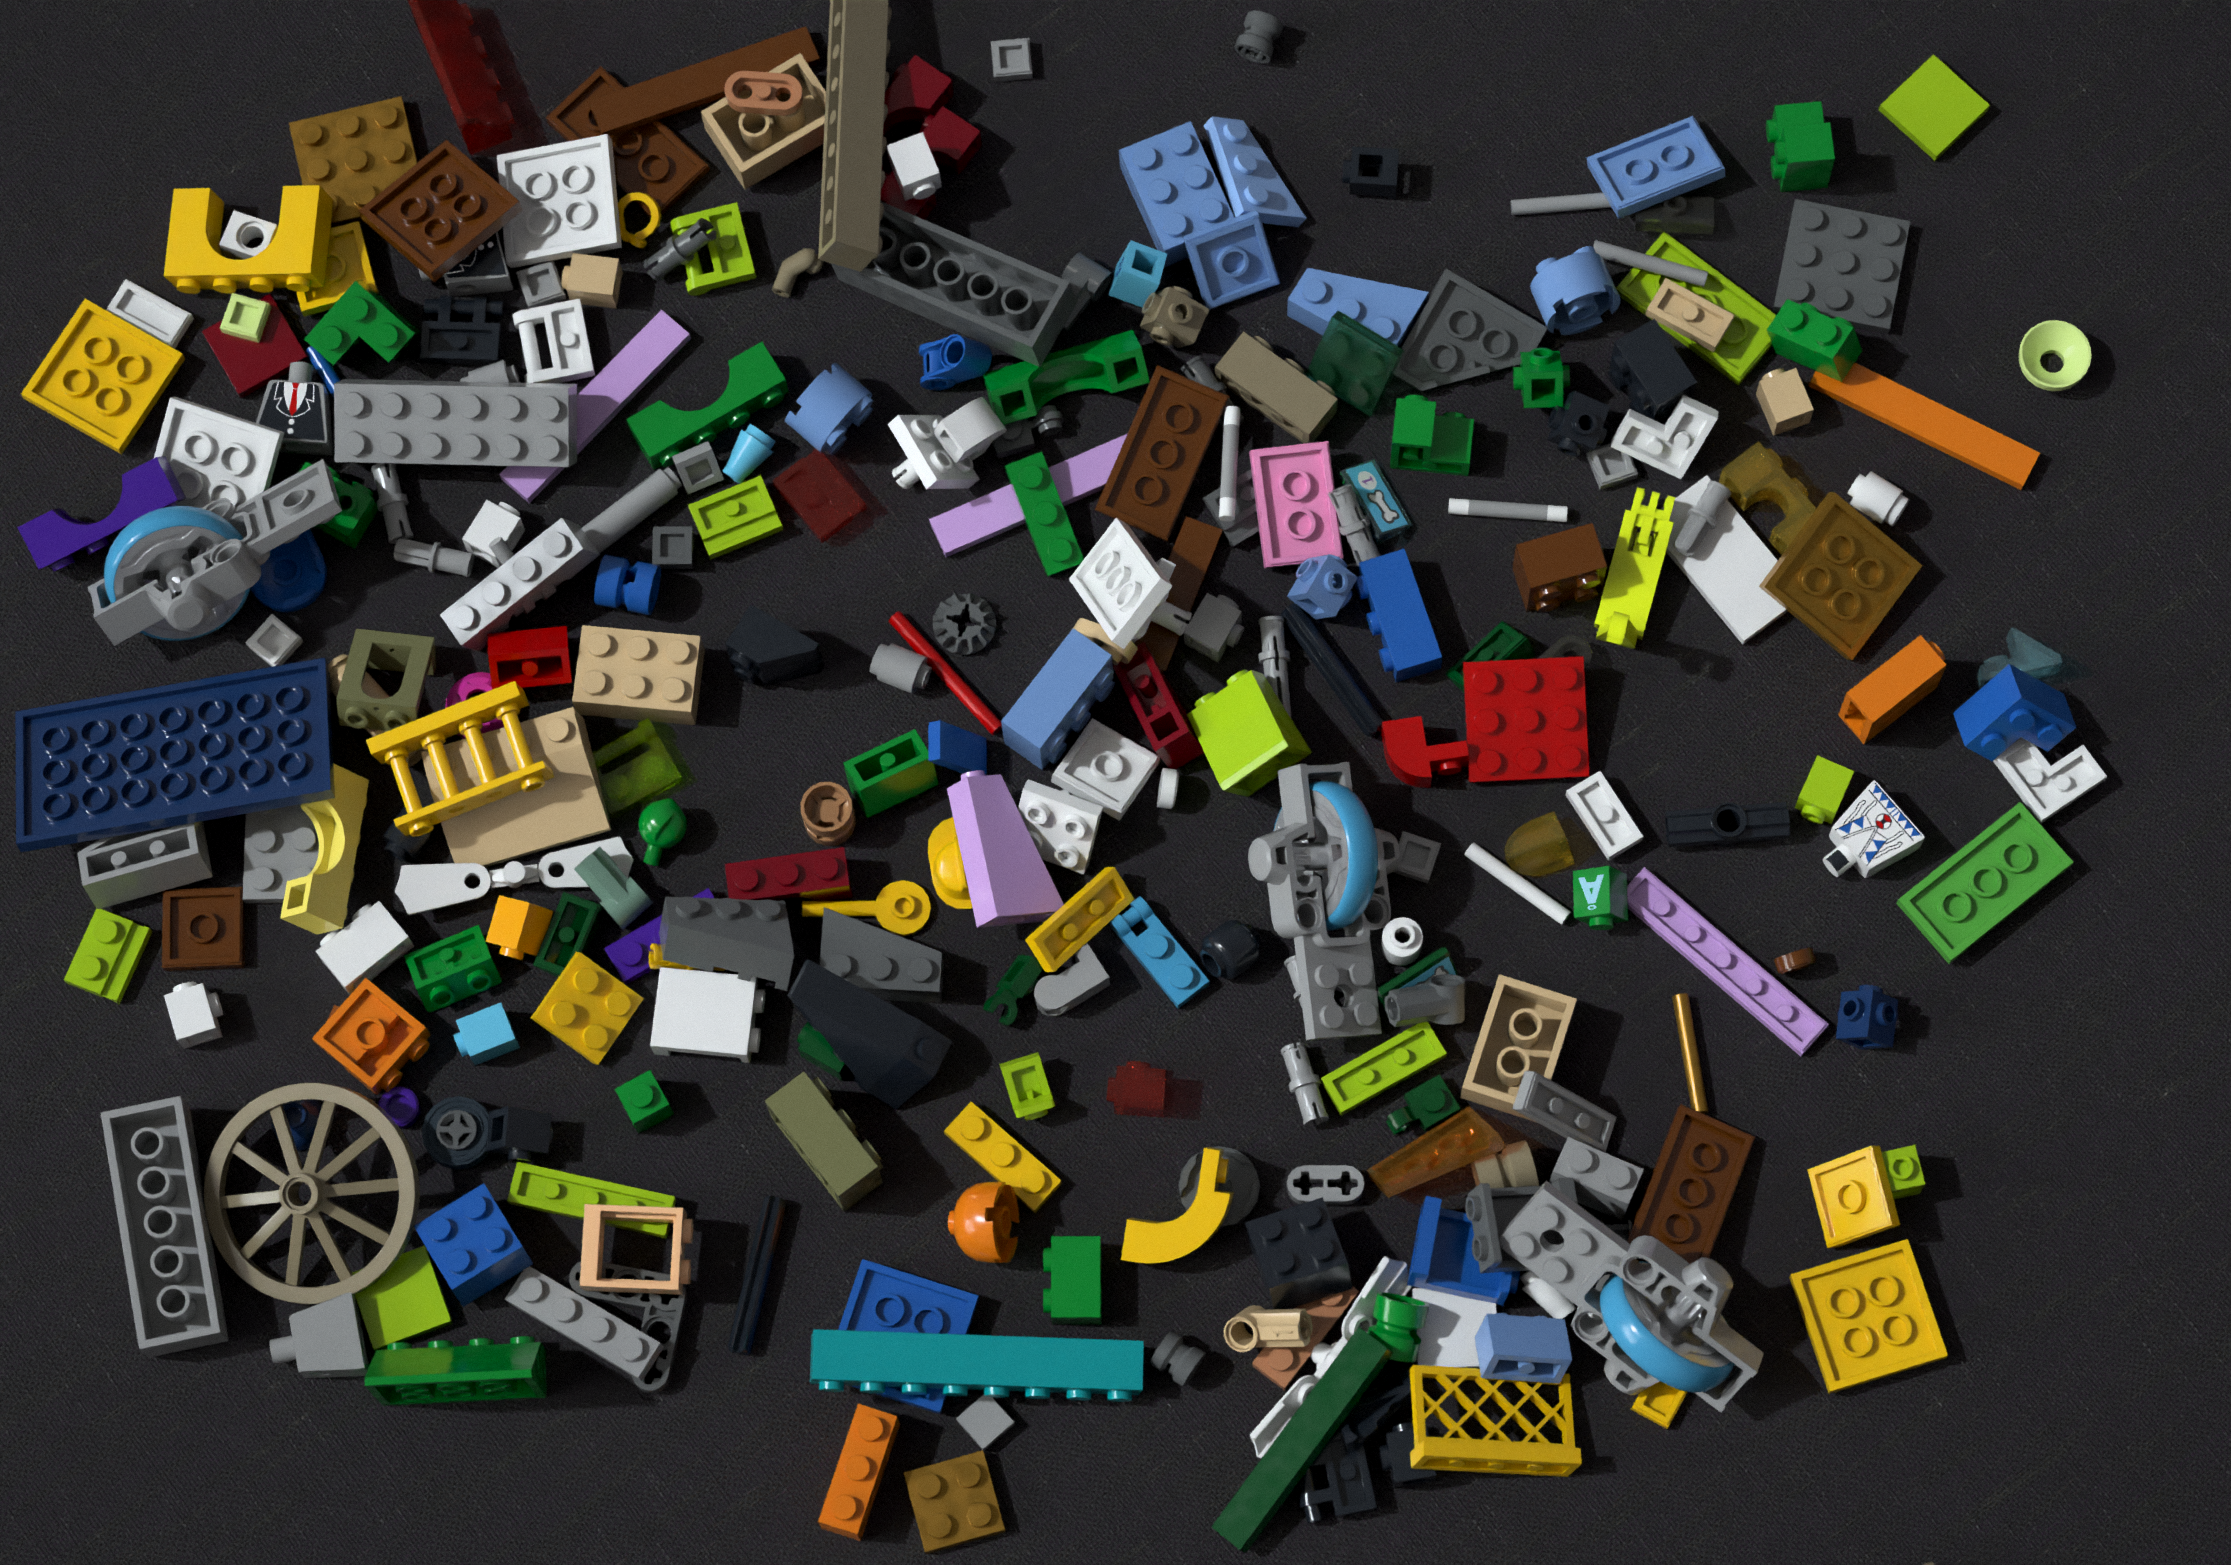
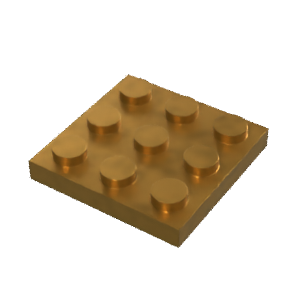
[289,96,418,229]
[1759,492,1922,660]

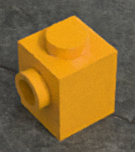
[486,895,553,960]

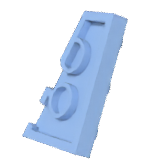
[1204,116,1306,227]

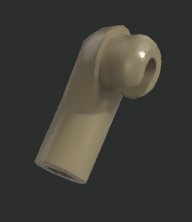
[772,248,823,297]

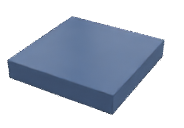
[1183,210,1280,309]

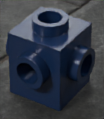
[1836,985,1899,1049]

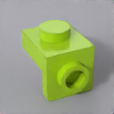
[999,1052,1055,1120]

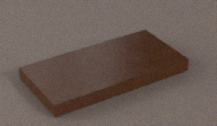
[546,66,710,219]
[1095,365,1230,542]
[1626,1104,1755,1264]

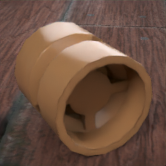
[800,781,856,846]

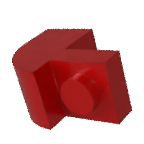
[1381,716,1469,788]

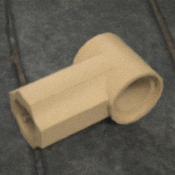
[1224,1305,1313,1352]

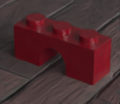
[880,106,982,220]
[725,847,853,901]

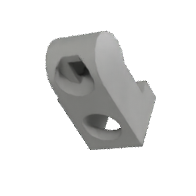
[1034,944,1110,1017]

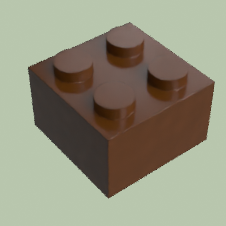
[1512,523,1607,613]

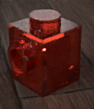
[1107,1061,1166,1118]

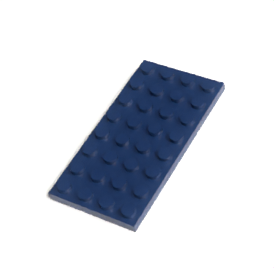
[15,658,335,852]

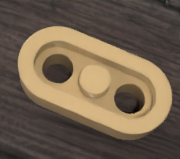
[1072,618,1138,665]

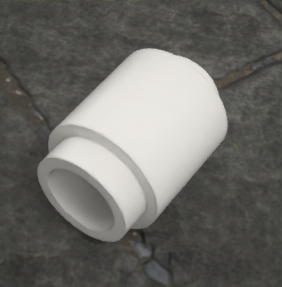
[1848,471,1910,526]
[1381,917,1423,966]

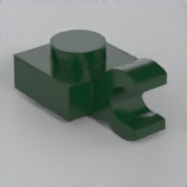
[983,954,1043,1026]
[1386,1074,1461,1136]

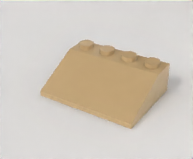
[421,707,611,867]

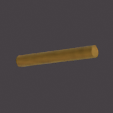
[1672,993,1708,1114]

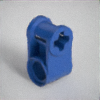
[919,334,992,390]

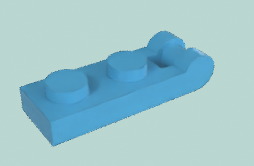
[1109,896,1210,1009]

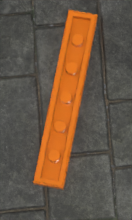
[1809,363,2040,490]

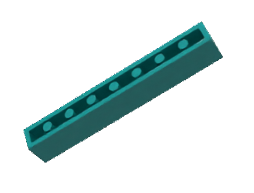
[810,1329,1144,1402]

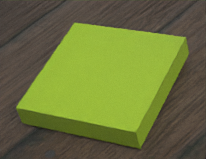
[1879,54,1990,161]
[352,1246,453,1352]

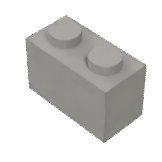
[1549,1137,1644,1221]

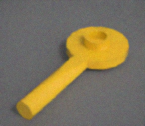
[802,880,931,937]

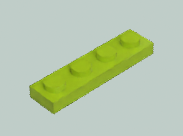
[507,1162,676,1239]

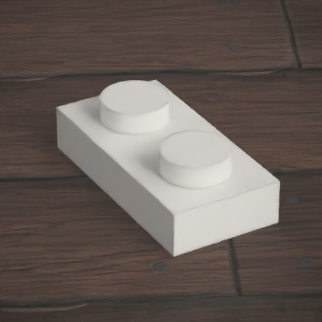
[1565,771,1643,861]

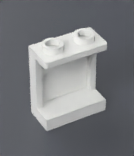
[650,967,765,1063]

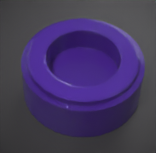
[379,1087,421,1129]

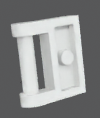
[512,299,595,383]

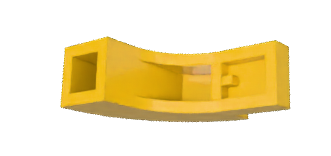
[1121,1147,1234,1264]

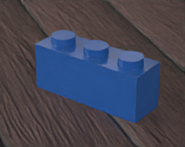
[1355,548,1442,682]

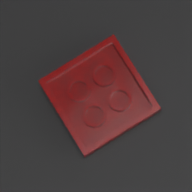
[1463,656,1589,782]

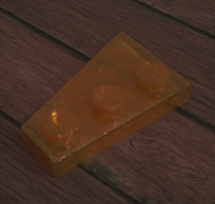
[1367,1106,1506,1197]

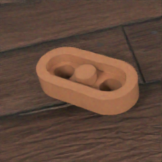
[724,71,803,116]

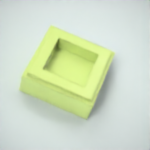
[220,293,271,343]

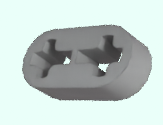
[1287,1165,1364,1205]

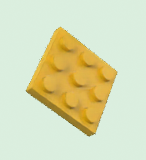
[21,299,185,455]
[1789,1239,1948,1394]

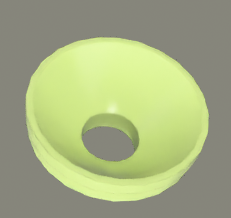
[2019,320,2092,391]

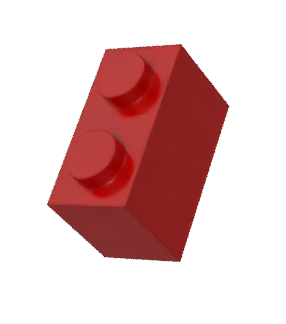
[487,626,572,690]

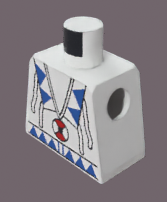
[1823,780,1925,878]

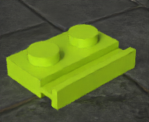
[688,475,783,560]
[64,908,152,1004]

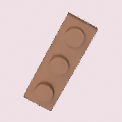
[1252,1286,1359,1391]

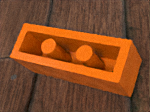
[818,1404,900,1541]

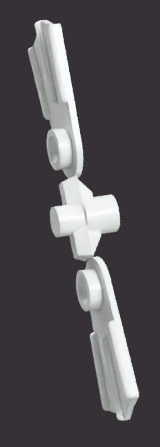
[395,837,633,915]
[1250,1256,1413,1458]

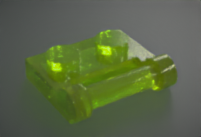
[592,718,683,819]

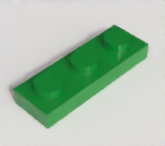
[1004,452,1084,577]

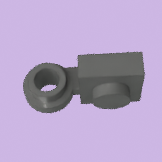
[992,405,1064,459]

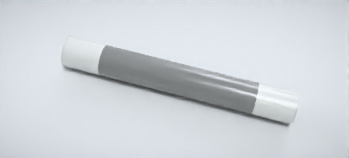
[1219,406,1240,522]
[1448,498,1568,522]

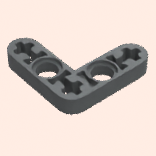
[569,1262,687,1394]

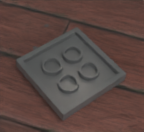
[1772,199,1910,334]

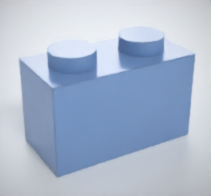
[1475,1313,1572,1384]

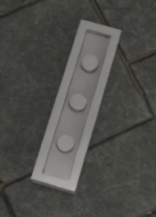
[505,1266,664,1381]

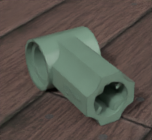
[574,846,653,930]

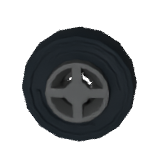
[422,1096,489,1170]

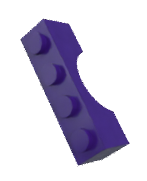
[17,456,186,572]

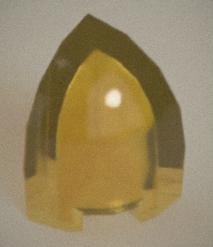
[1504,811,1575,876]

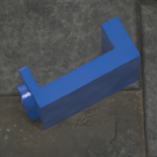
[1407,1196,1520,1306]

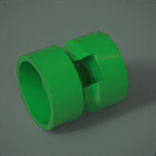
[1368,1292,1429,1362]

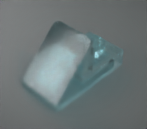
[1976,628,2063,690]

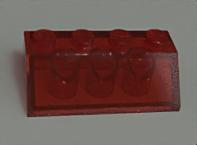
[407,0,515,155]

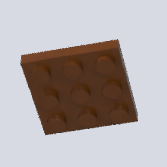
[358,140,523,282]

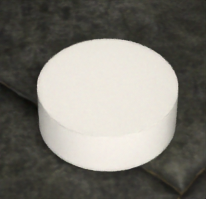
[1157,768,1179,809]

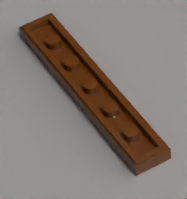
[589,26,820,137]

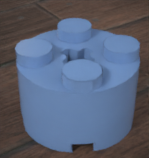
[1530,246,1621,335]
[785,362,873,455]

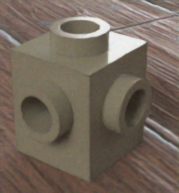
[1140,286,1209,349]

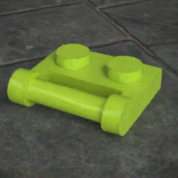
[670,202,756,296]

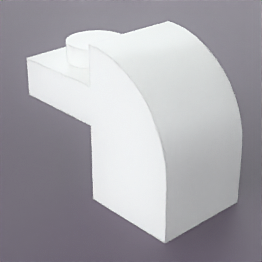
[933,397,1007,464]

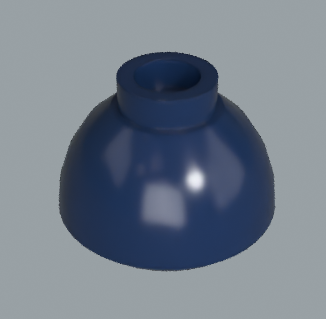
[271,1099,322,1151]

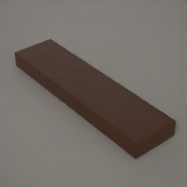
[1134,516,1223,675]

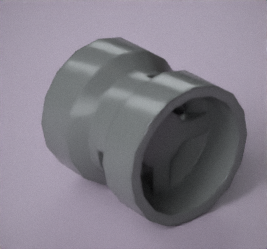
[1235,10,1283,64]
[1149,1330,1206,1387]

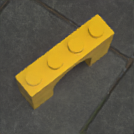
[164,185,333,294]

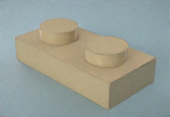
[1646,278,1734,352]

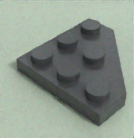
[1386,269,1547,391]

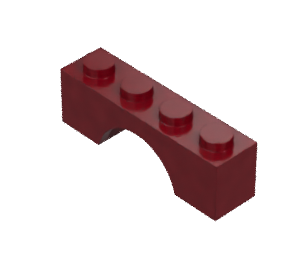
[882,55,954,170]

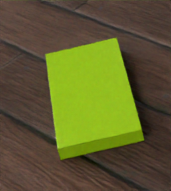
[1616,232,1776,386]

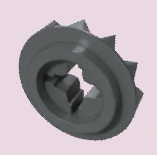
[933,592,996,655]

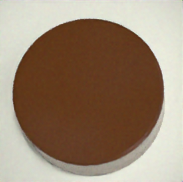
[1774,947,1817,975]

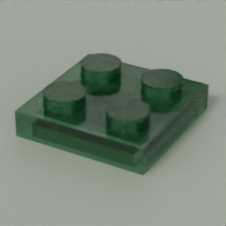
[1305,310,1405,417]

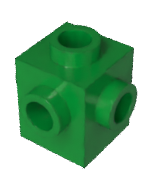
[1513,348,1570,408]

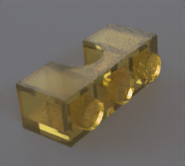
[1719,441,1817,555]

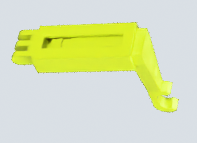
[1594,487,1676,649]

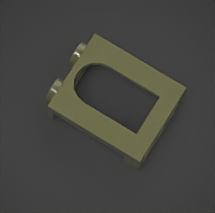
[336,629,437,731]

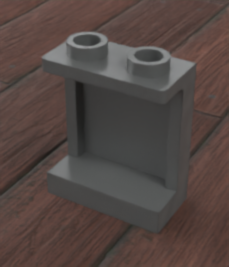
[1465,1177,1578,1273]

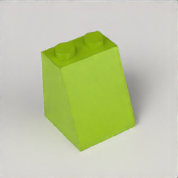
[1187,669,1312,797]

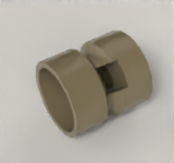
[1470,1140,1539,1188]

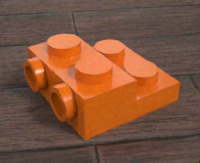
[312,978,430,1095]

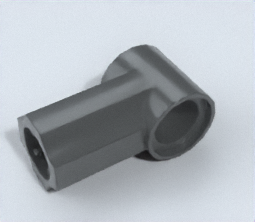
[1061,252,1113,333]
[1385,974,1465,1027]

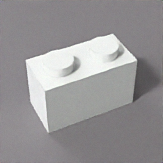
[316,901,414,995]

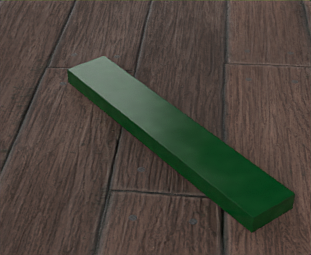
[1212,1327,1393,1553]

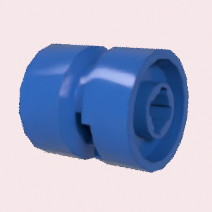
[594,554,661,615]

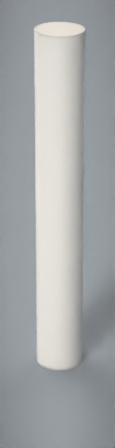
[1464,842,1571,925]

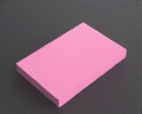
[1249,441,1344,569]

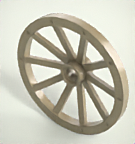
[204,1083,420,1304]

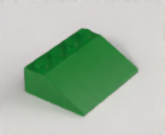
[364,1336,546,1406]

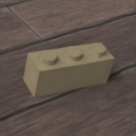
[1215,332,1338,444]

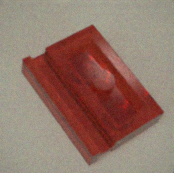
[773,448,867,543]

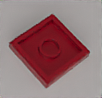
[202,294,309,398]

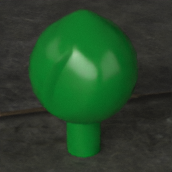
[638,798,687,866]

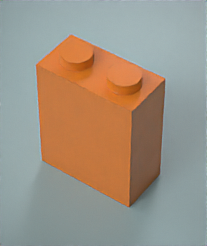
[1838,635,1947,744]

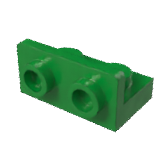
[404,925,502,1012]

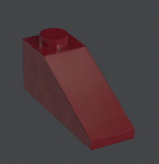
[1113,642,1204,770]

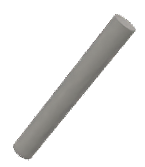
[1511,193,1612,216]
[1593,240,1708,287]

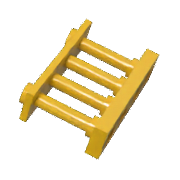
[366,681,554,837]

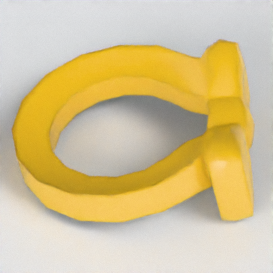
[618,192,661,249]

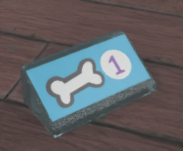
[1340,459,1413,544]

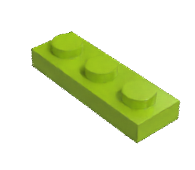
[1321,1022,1447,1116]

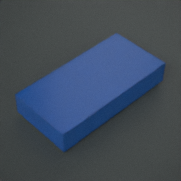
[928,720,987,775]

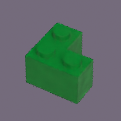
[1766,101,1835,192]
[304,280,420,366]
[1390,395,1474,476]

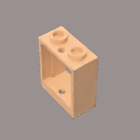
[580,1204,693,1295]

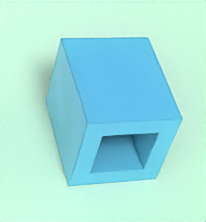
[1109,240,1167,308]
[453,1002,520,1065]

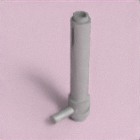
[489,467,682,617]

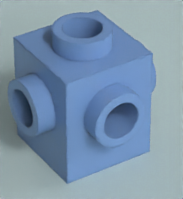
[1287,554,1358,620]

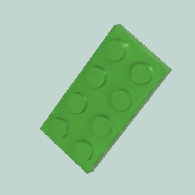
[1896,802,2073,964]

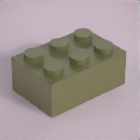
[765,1071,883,1212]

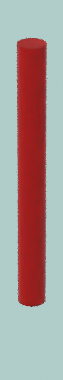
[888,611,1002,735]

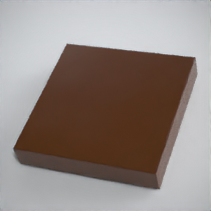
[162,887,245,971]

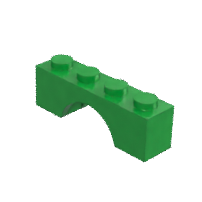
[983,330,1150,425]
[626,342,789,470]

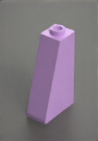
[947,770,1064,928]

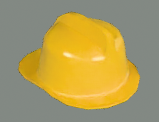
[928,817,973,909]

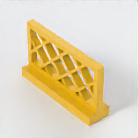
[1410,1365,1582,1477]

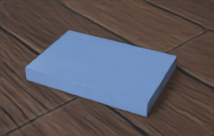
[1586,116,1726,219]

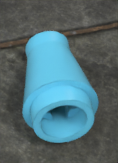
[722,424,775,484]

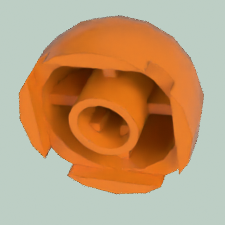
[948,1182,1019,1263]

